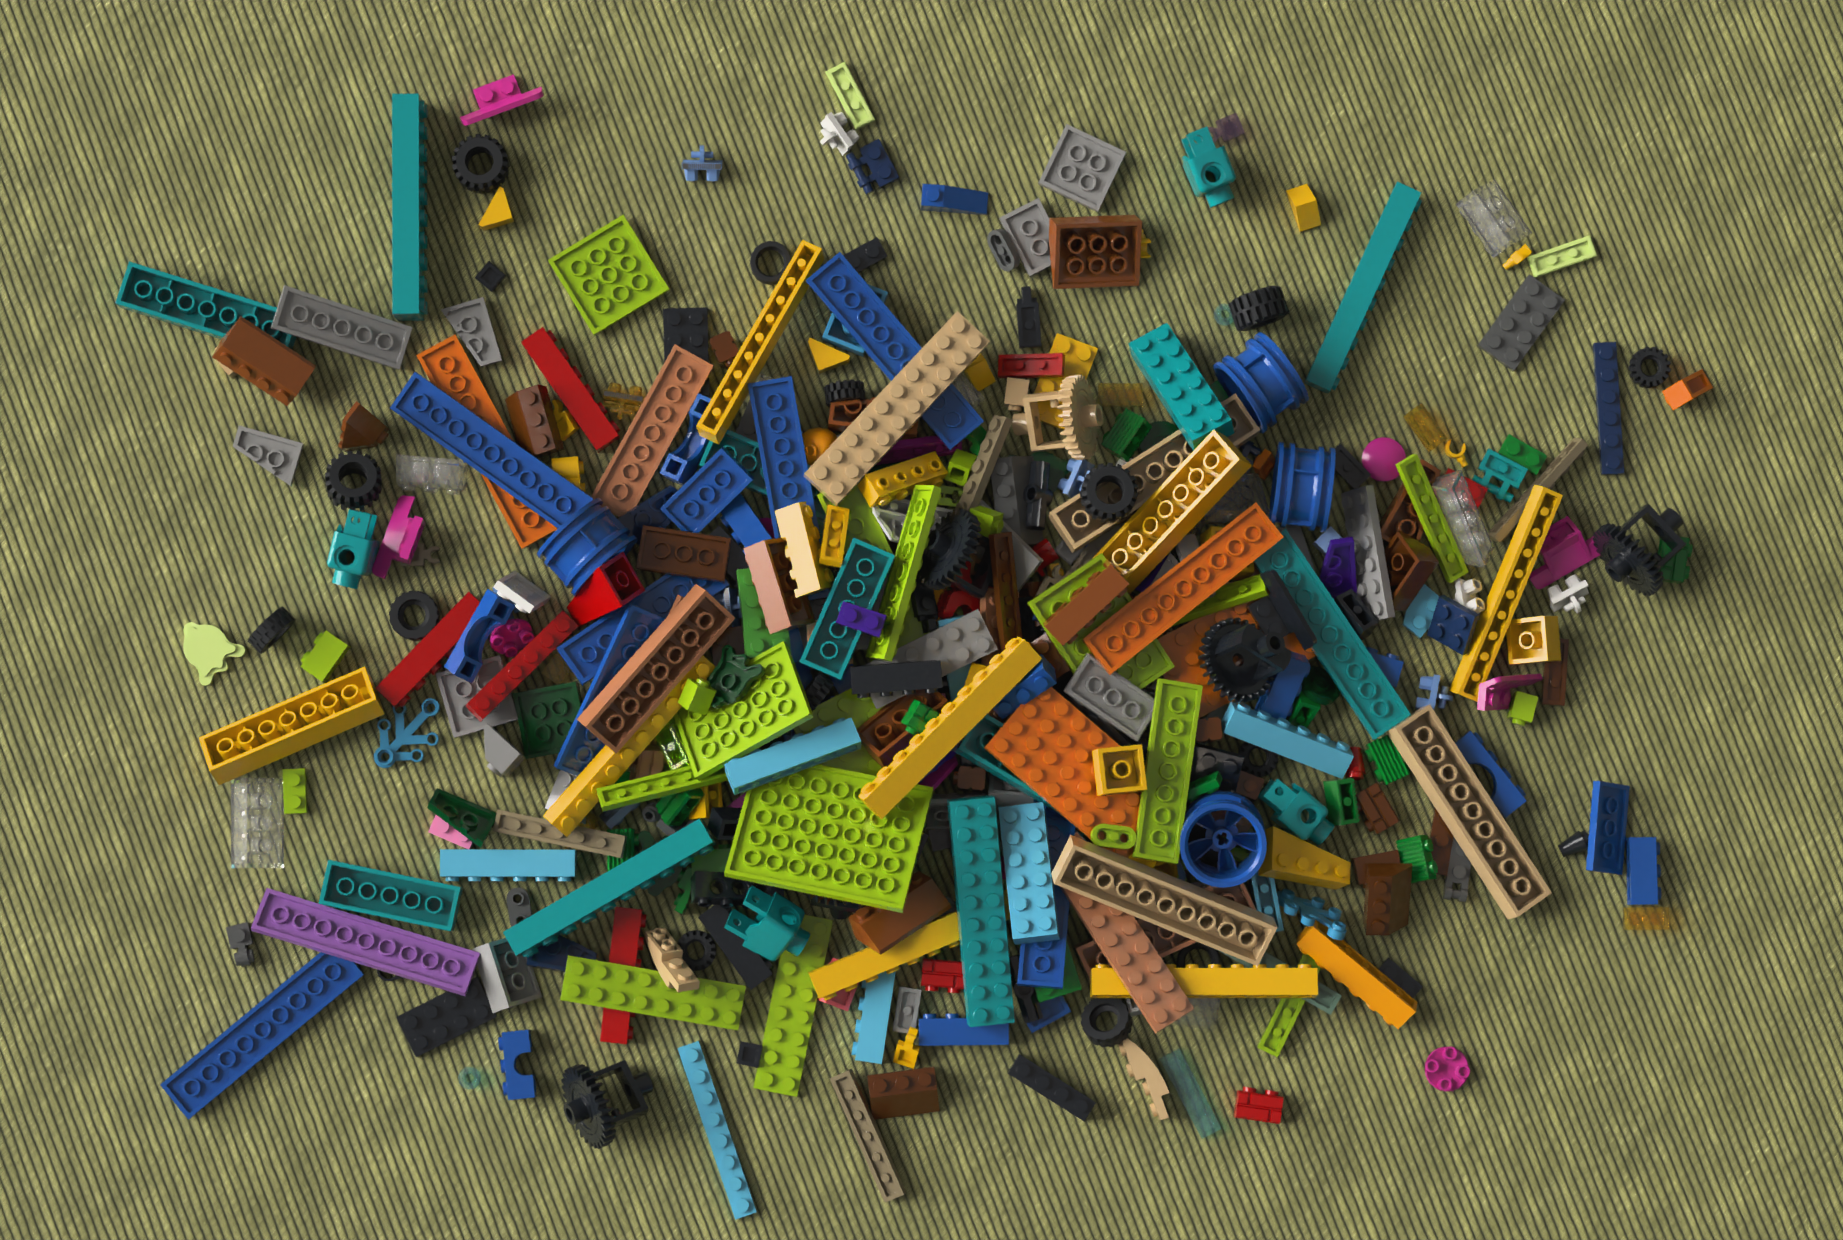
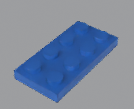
[660,447,754,533]
[1586,781,1630,875]

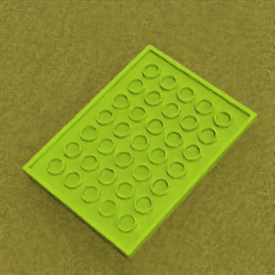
[724,764,934,913]

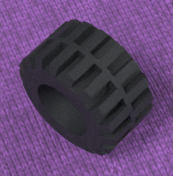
[452,134,510,194]
[1228,286,1289,331]
[325,450,382,511]
[1080,463,1138,523]

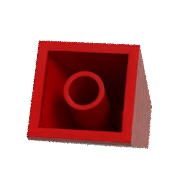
[567,552,645,626]

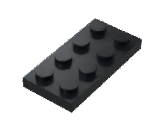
[663,307,710,396]
[396,977,497,1057]

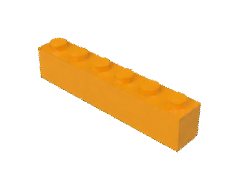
[1296,920,1418,1029]

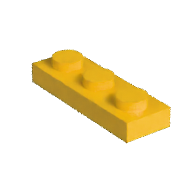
[819,504,850,568]

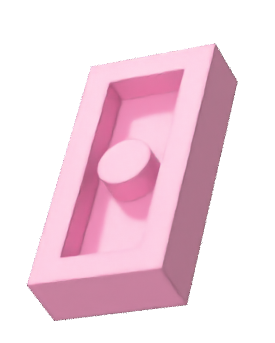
[428,815,473,849]

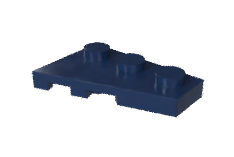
[617,485,678,546]
[526,935,597,972]

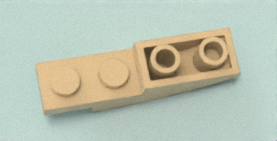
[645,928,700,992]
[1118,1038,1169,1120]

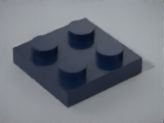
[1427,595,1480,655]

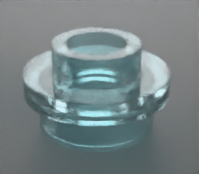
[1214,303,1234,326]
[458,1067,481,1089]

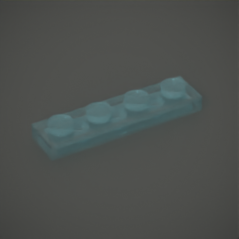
[1159,1048,1222,1139]

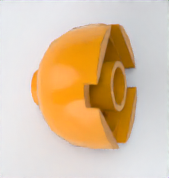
[802,427,837,466]

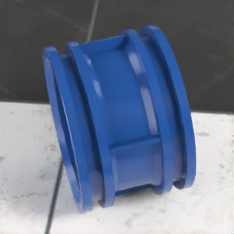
[1213,332,1309,434]
[1269,442,1336,532]
[537,498,638,596]
[1180,791,1267,888]

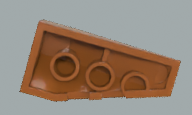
[338,401,389,452]

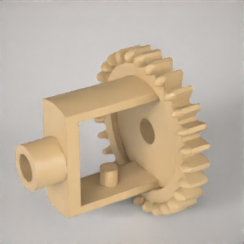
[1012,375,1103,460]

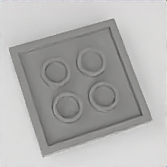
[1038,124,1126,212]
[436,655,518,738]

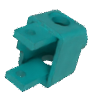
[1181,126,1236,208]
[327,509,380,589]
[1258,779,1335,846]
[724,886,810,961]

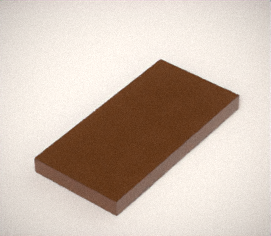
[636,525,732,583]

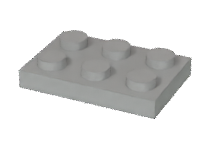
[999,198,1051,277]

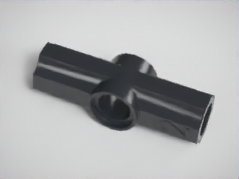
[1023,461,1053,530]
[1009,954,1044,1024]

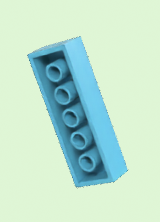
[998,802,1060,945]

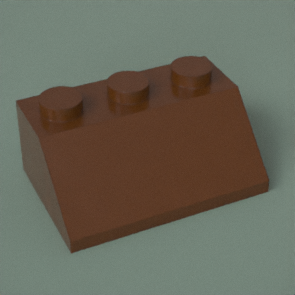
[505,384,564,458]
[1384,530,1439,611]
[1363,863,1412,936]
[867,1066,940,1120]

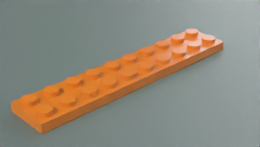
[416,335,558,550]
[1082,502,1284,675]

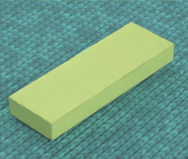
[825,62,875,131]
[1527,235,1597,278]

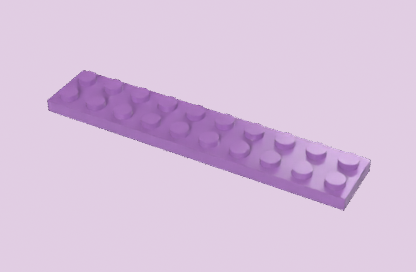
[251,888,480,996]

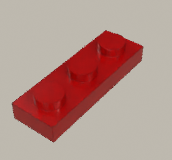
[998,353,1065,378]

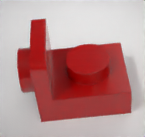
[1032,538,1059,577]

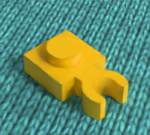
[552,400,580,441]

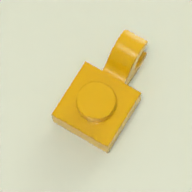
[893,1027,921,1069]

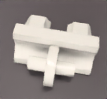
[820,112,859,156]
[1547,574,1589,614]
[1453,578,1485,620]

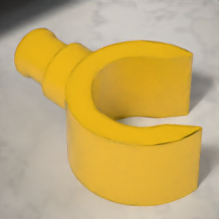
[1140,229,1151,259]
[1503,244,1532,270]
[1444,439,1468,468]

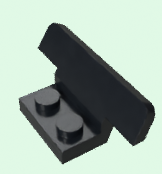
[1246,570,1317,650]

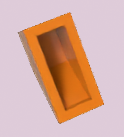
[1662,369,1713,410]

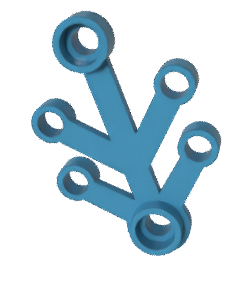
[374,698,440,768]
[1277,889,1347,940]

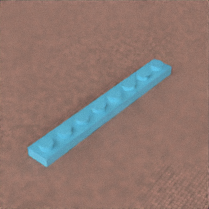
[677,1041,757,1220]

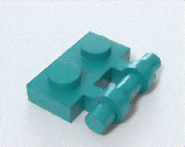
[1472,449,1528,503]

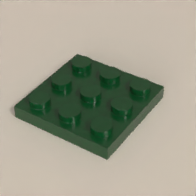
[513,681,582,759]

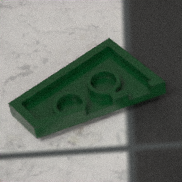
[427,788,497,848]

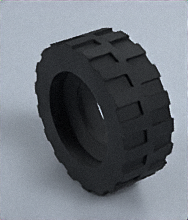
[389,590,440,641]
[248,606,296,654]
[1081,998,1133,1048]

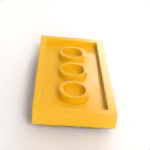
[1034,333,1098,430]

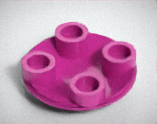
[1362,437,1406,481]
[490,619,534,657]
[1425,1046,1470,1092]

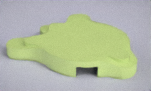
[183,622,246,686]

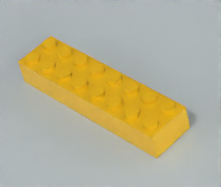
[1092,430,1252,594]
[199,666,385,785]

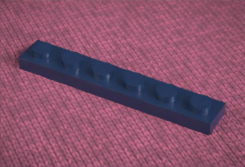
[1593,342,1624,475]

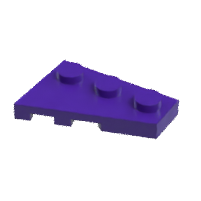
[1319,537,1357,599]

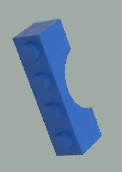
[660,393,711,486]
[444,589,515,683]
[1455,731,1526,818]

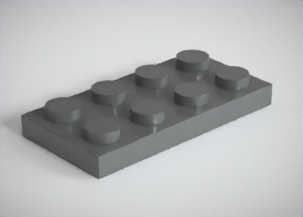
[1477,274,1565,372]

